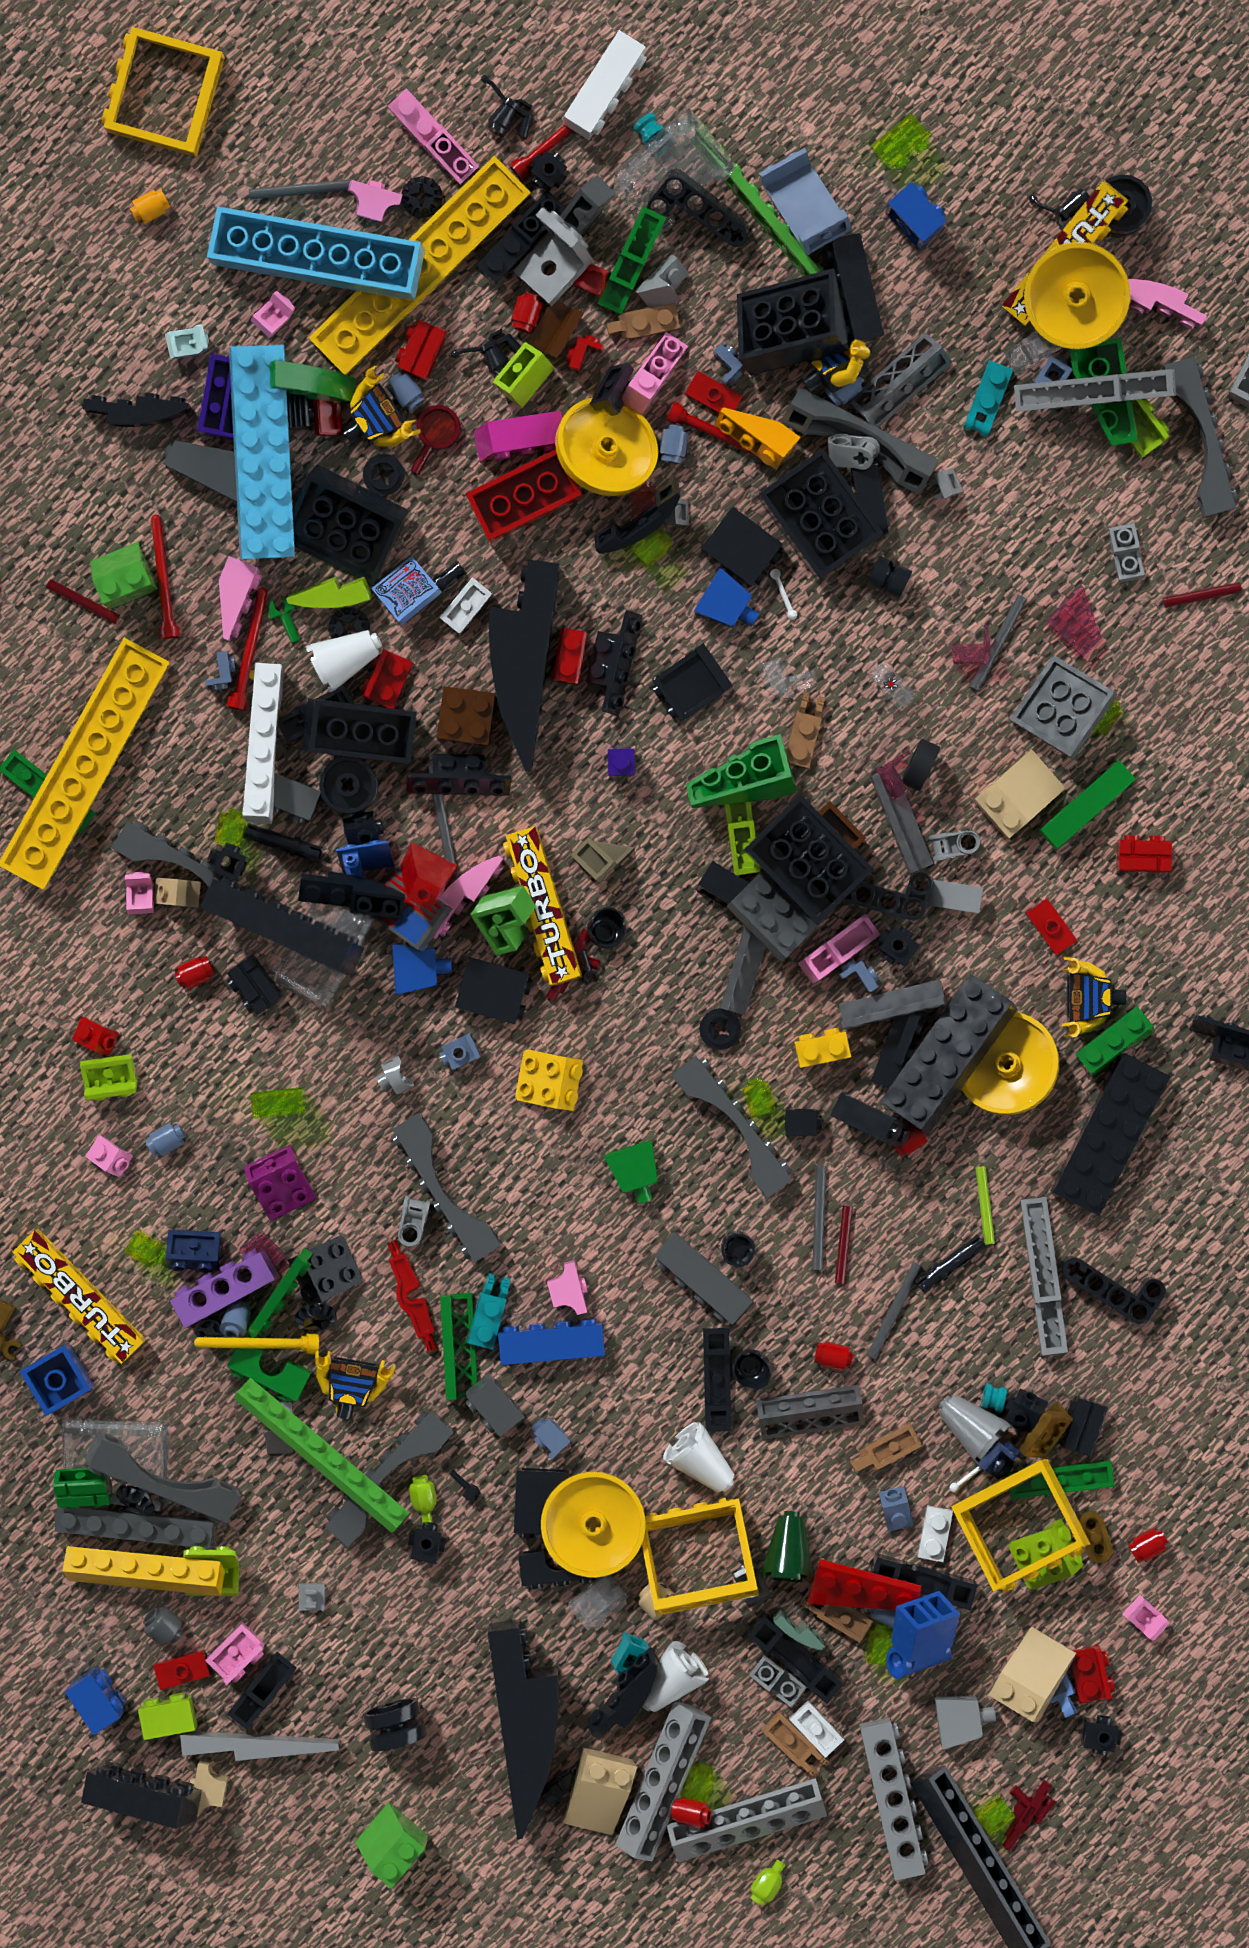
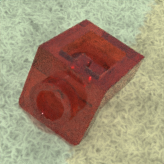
[631,482,657,520]

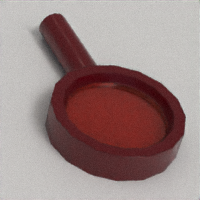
[410,405,461,475]

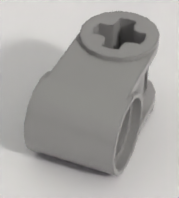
[828,434,880,470]
[929,831,980,862]
[398,1195,431,1246]

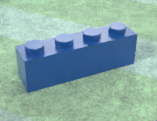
[498,1318,605,1365]

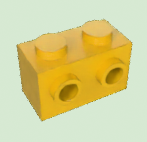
[794,1027,851,1068]

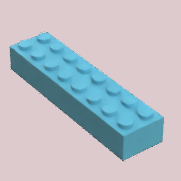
[207,206,425,301]
[229,345,295,559]

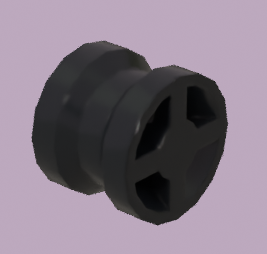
[197,1317,223,1338]

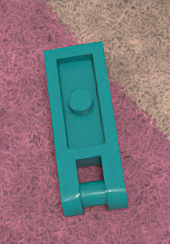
[963,360,1013,438]

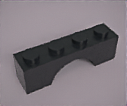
[870,1553,978,1611]
[747,1611,844,1704]

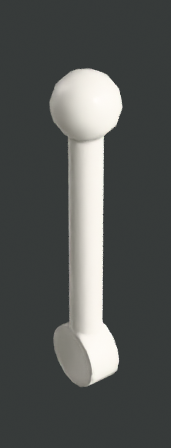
[770,569,797,620]
[950,1466,982,1493]

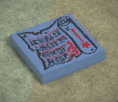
[371,556,442,625]

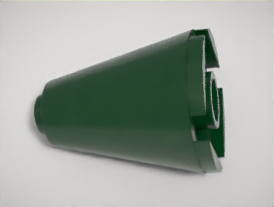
[761,1511,813,1583]

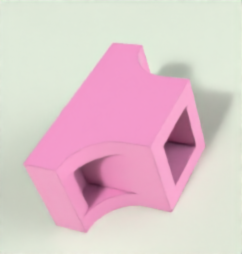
[348,180,402,222]
[547,1260,588,1315]

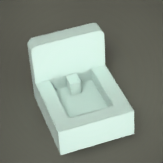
[165,324,209,360]

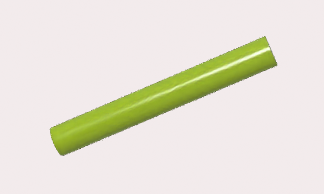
[975,1166,995,1245]

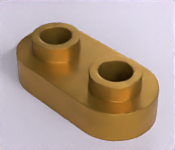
[1078,1511,1113,1563]

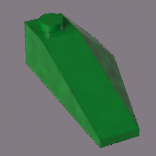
[1069,337,1138,446]
[686,734,797,808]

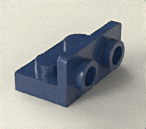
[165,1230,221,1273]
[977,1440,1029,1480]

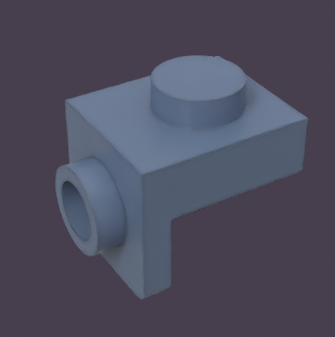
[713,343,743,386]
[205,651,236,691]
[839,959,879,993]
[879,1487,913,1532]

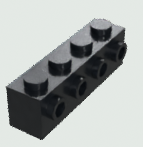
[822,233,884,345]

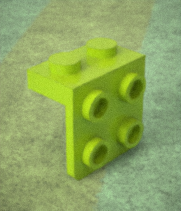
[1009,1518,1084,1590]
[183,1546,240,1596]

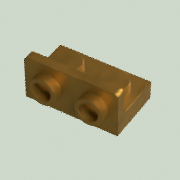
[1019,1403,1073,1458]

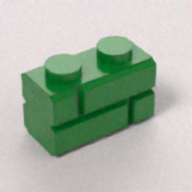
[53,1468,113,1509]

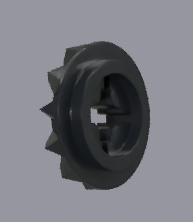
[401,176,443,218]
[363,454,404,496]
[328,607,370,639]
[699,1008,741,1050]
[295,1303,337,1333]
[116,1485,155,1515]

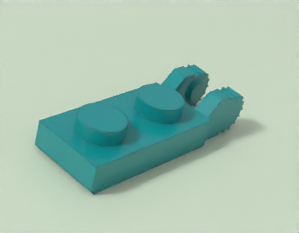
[467,1273,510,1350]

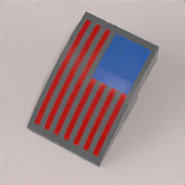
[372,866,452,952]

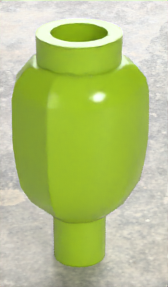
[409,1475,436,1523]
[750,1859,785,1906]

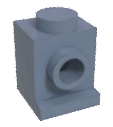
[1034,356,1073,383]
[439,1033,481,1070]
[531,1416,571,1460]

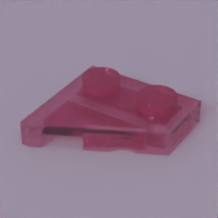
[1045,585,1102,658]

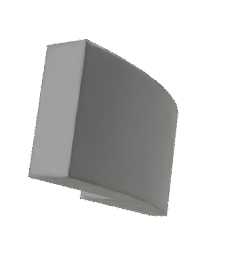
[1109,523,1145,583]
[928,880,983,914]
[749,1655,808,1708]

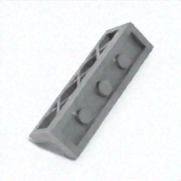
[848,332,952,428]
[870,768,933,874]
[720,926,766,1015]
[839,980,947,1030]
[756,1385,865,1440]

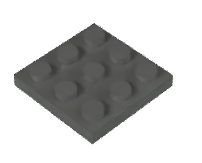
[1010,655,1117,760]
[726,870,827,962]

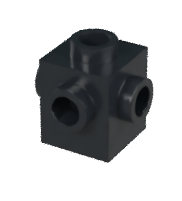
[529,151,567,191]
[343,811,384,846]
[207,842,247,881]
[878,926,920,966]
[1005,1388,1048,1433]
[408,1522,447,1564]
[1081,1715,1122,1755]

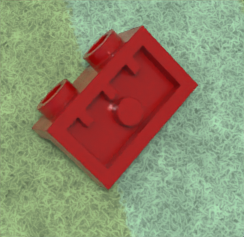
[361,649,414,708]
[1071,1645,1115,1704]

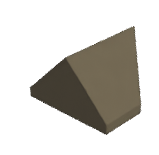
[571,837,635,883]

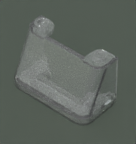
[614,108,735,235]
[270,902,376,1011]
[62,1416,171,1484]

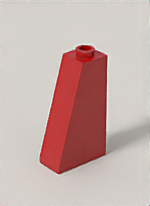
[400,842,458,911]

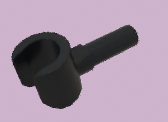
[579,949,599,985]
[449,1469,480,1502]

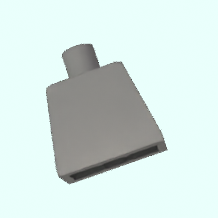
[934,1695,996,1749]

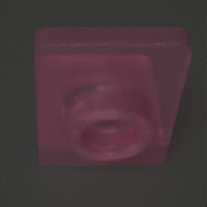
[952,625,990,664]
[876,751,911,799]
[239,1231,286,1268]

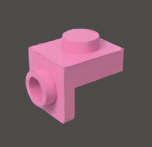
[251,291,295,338]
[125,872,154,914]
[85,1135,133,1177]
[1123,1595,1170,1641]

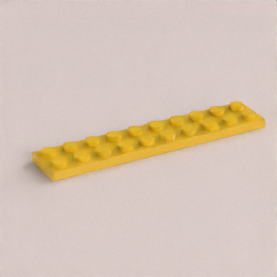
[309,155,531,375]
[0,637,170,891]

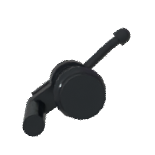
[481,75,534,140]
[1029,188,1090,231]
[451,329,521,378]

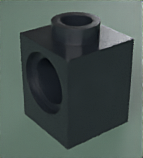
[785,1109,822,1136]

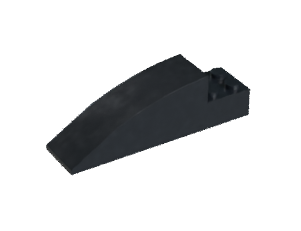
[489,559,560,774]
[488,1619,559,1840]

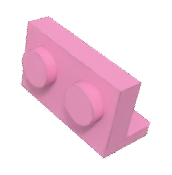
[205,1622,265,1685]

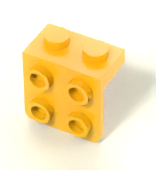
[515,1050,583,1111]

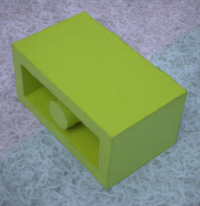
[493,342,555,408]
[138,1693,198,1740]

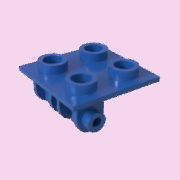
[336,840,394,878]

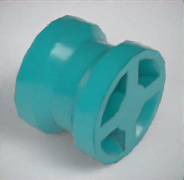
[633,113,666,146]
[980,1383,1007,1413]

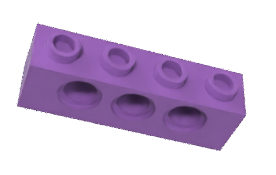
[170,1248,279,1328]

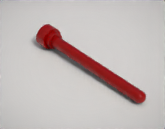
[509,125,573,181]
[666,401,784,466]
[151,514,180,639]
[226,587,268,711]

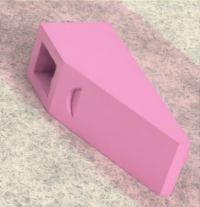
[622,332,688,415]
[219,556,262,642]

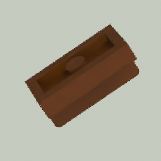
[527,300,584,359]

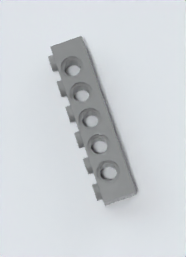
[615,1701,711,1861]
[859,1717,929,1881]
[667,1778,827,1863]

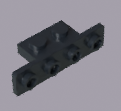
[586,610,642,716]
[406,753,512,796]
[871,985,925,1088]
[1189,1015,1249,1071]

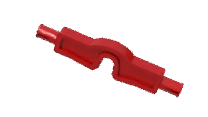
[387,1239,438,1352]

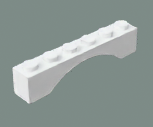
[243,663,284,824]

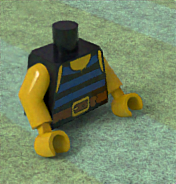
[802,340,870,392]
[342,365,421,447]
[1062,957,1127,1038]
[315,1351,396,1419]

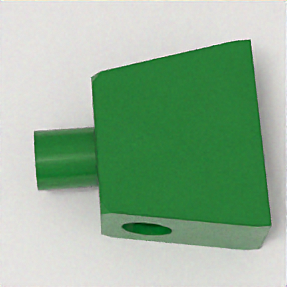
[604,1139,658,1204]

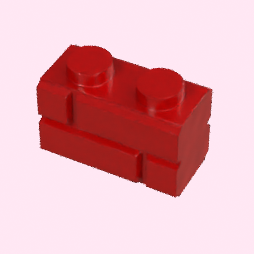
[395,319,448,383]
[552,628,587,685]
[1116,835,1172,873]

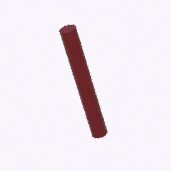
[46,579,120,624]
[1163,582,1242,608]
[835,1205,853,1284]

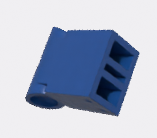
[886,1591,960,1679]

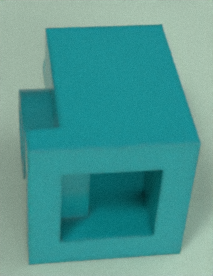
[611,1632,650,1674]

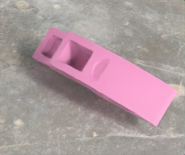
[387,88,479,184]
[1128,279,1207,329]
[434,856,505,939]

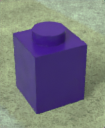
[608,748,634,776]

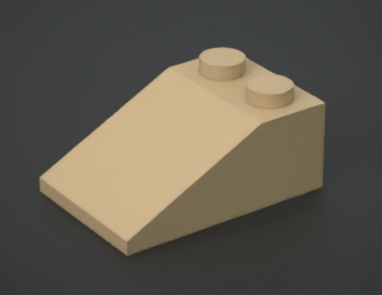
[973,749,1066,839]
[989,1627,1077,1722]
[562,1747,637,1835]

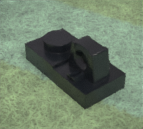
[590,362,634,416]

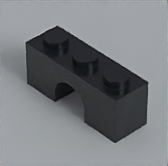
[518,1549,598,1590]

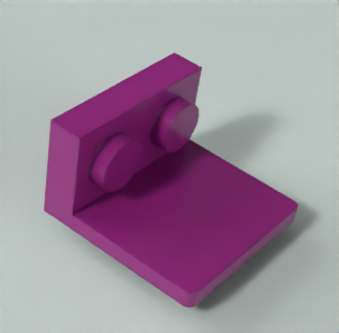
[244,1144,316,1220]

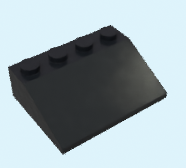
[737,268,848,376]
[757,448,884,582]
[292,464,410,586]
[743,794,874,925]

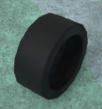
[901,739,940,791]

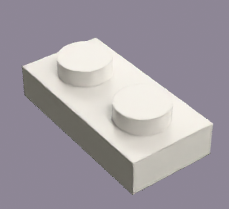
[439,577,493,634]
[917,1505,953,1562]
[789,1700,844,1758]

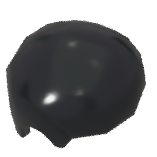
[587,907,627,949]
[732,1349,772,1390]

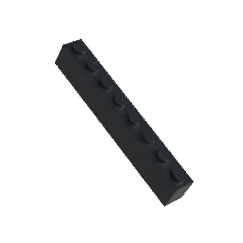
[910,1765,1051,1948]

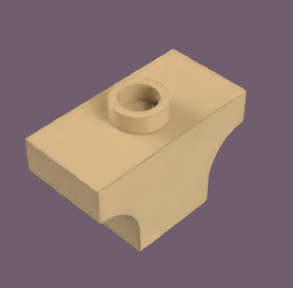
[154,878,201,908]
[190,1758,229,1816]

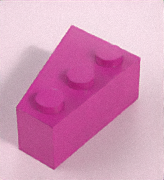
[473,411,562,462]

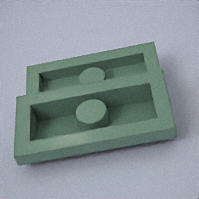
[772,1607,825,1650]

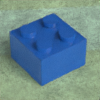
[885,182,946,251]
[19,1342,95,1416]
[65,1666,126,1736]

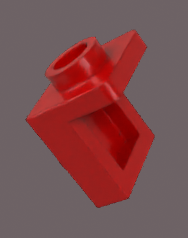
[566,335,604,373]
[72,1016,119,1056]

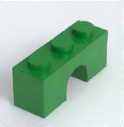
[1075,1006,1155,1079]
[227,1337,312,1403]

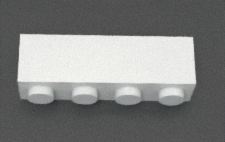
[563,30,647,140]

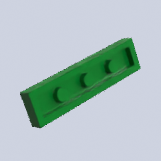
[0,749,97,834]
[246,1247,313,1338]
[1007,1460,1115,1499]

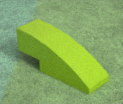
[286,576,373,608]

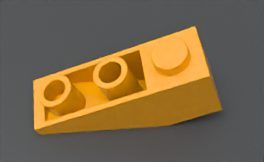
[714,408,800,470]

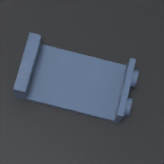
[759,148,852,255]

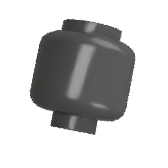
[143,1606,182,1646]

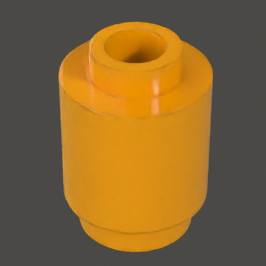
[130,189,171,225]

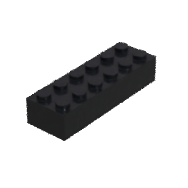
[200,877,365,976]
[880,974,1018,1136]
[1050,1052,1171,1216]

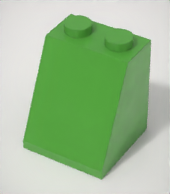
[90,542,159,609]
[355,1802,428,1889]

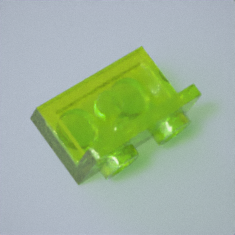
[870,113,932,172]

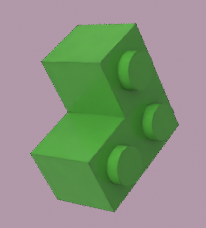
[470,886,536,956]

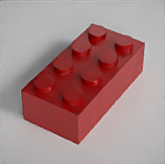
[465,449,583,544]

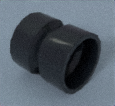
[865,556,912,601]
[721,1231,755,1267]

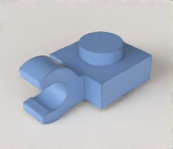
[1050,1673,1078,1718]

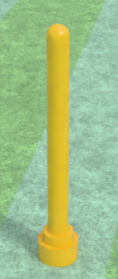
[194,1334,319,1354]

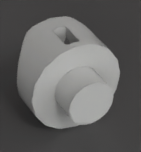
[376,1055,415,1095]

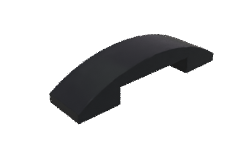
[594,478,681,554]
[703,1328,732,1432]

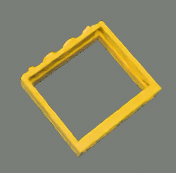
[101,27,225,158]
[951,1459,1090,1593]
[642,1498,759,1616]

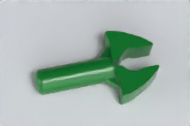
[269,596,301,644]

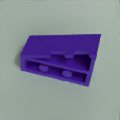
[196,354,234,441]

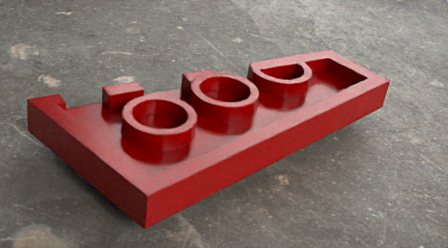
[807,1559,921,1610]

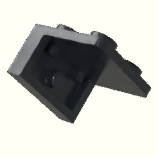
[288,1236,363,1305]

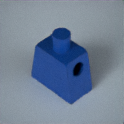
[694,568,759,628]
[392,945,453,994]

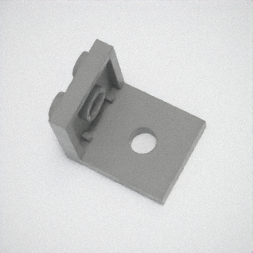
[513,208,594,307]

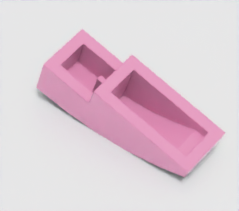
[798,914,881,984]

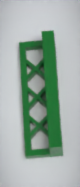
[440,1293,478,1401]

